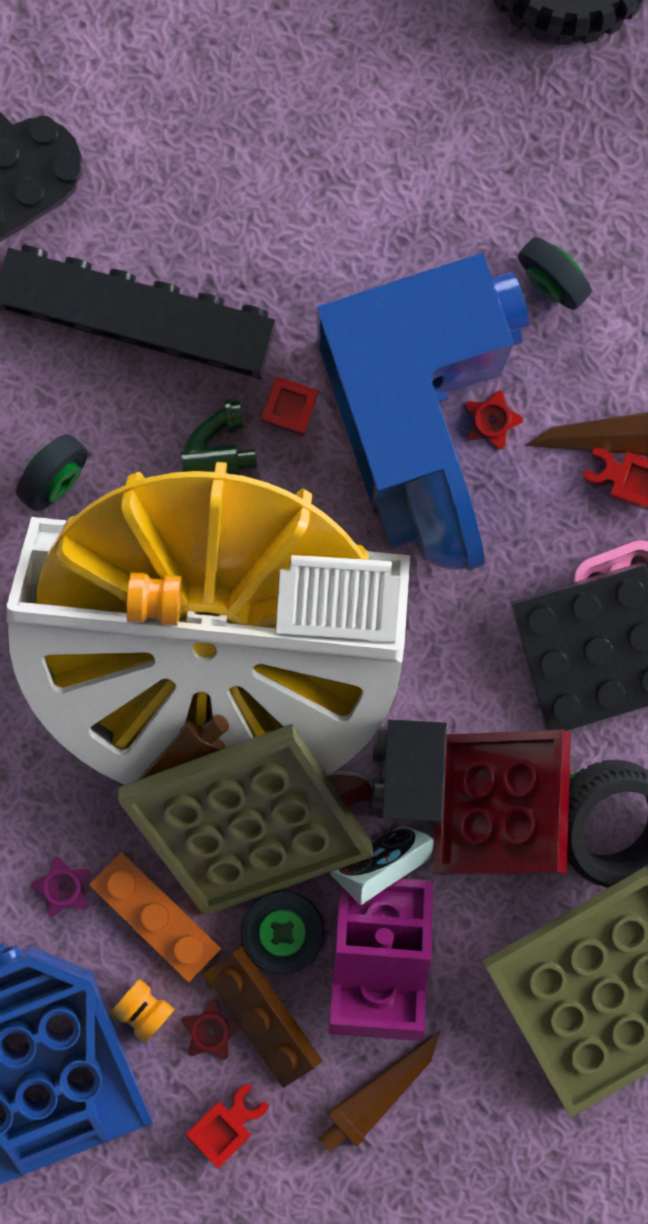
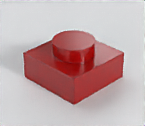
[261,376,319,436]

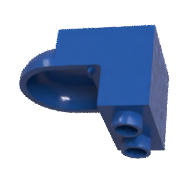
[317,252,530,571]

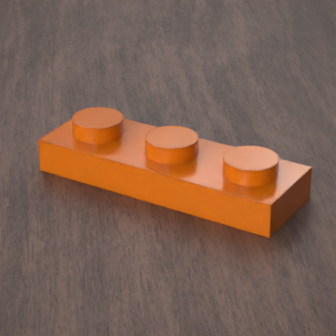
[89,851,222,983]

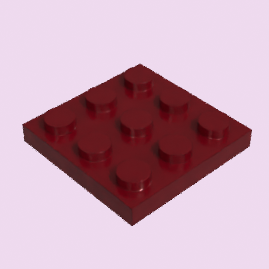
[433,729,571,875]

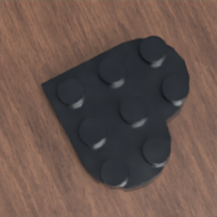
[0,112,83,242]

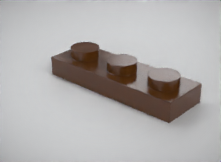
[203,946,323,1088]

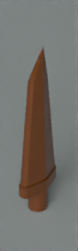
[525,412,648,455]
[124,715,229,816]
[318,1031,440,1153]

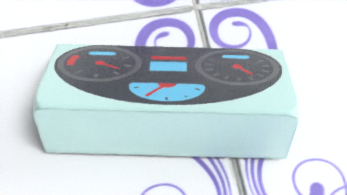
[330,824,434,905]

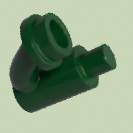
[181,398,257,475]

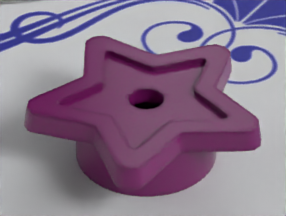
[32,856,91,917]

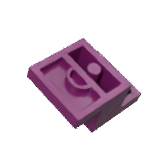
[329,879,434,1041]

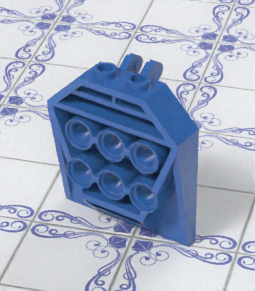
[0,942,153,1184]

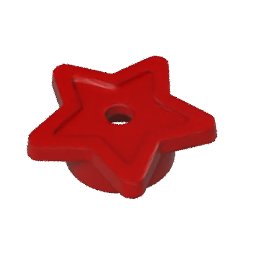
[466,390,523,449]

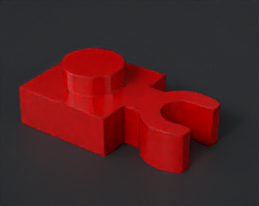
[583,448,648,511]
[184,1084,269,1169]

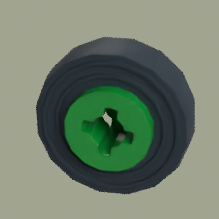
[517,237,592,310]
[16,434,88,511]
[241,890,325,975]

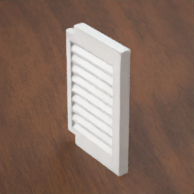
[276,555,401,641]

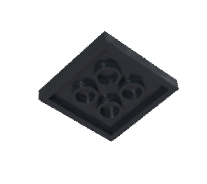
[510,562,648,731]

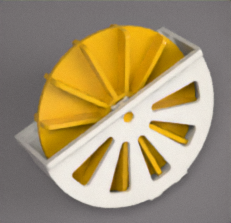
[7,462,410,785]

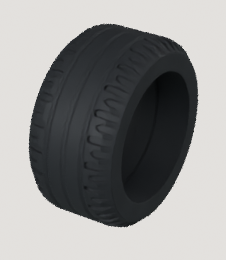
[567,760,648,888]

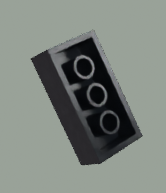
[370,719,447,822]

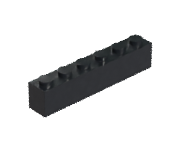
[0,245,276,380]

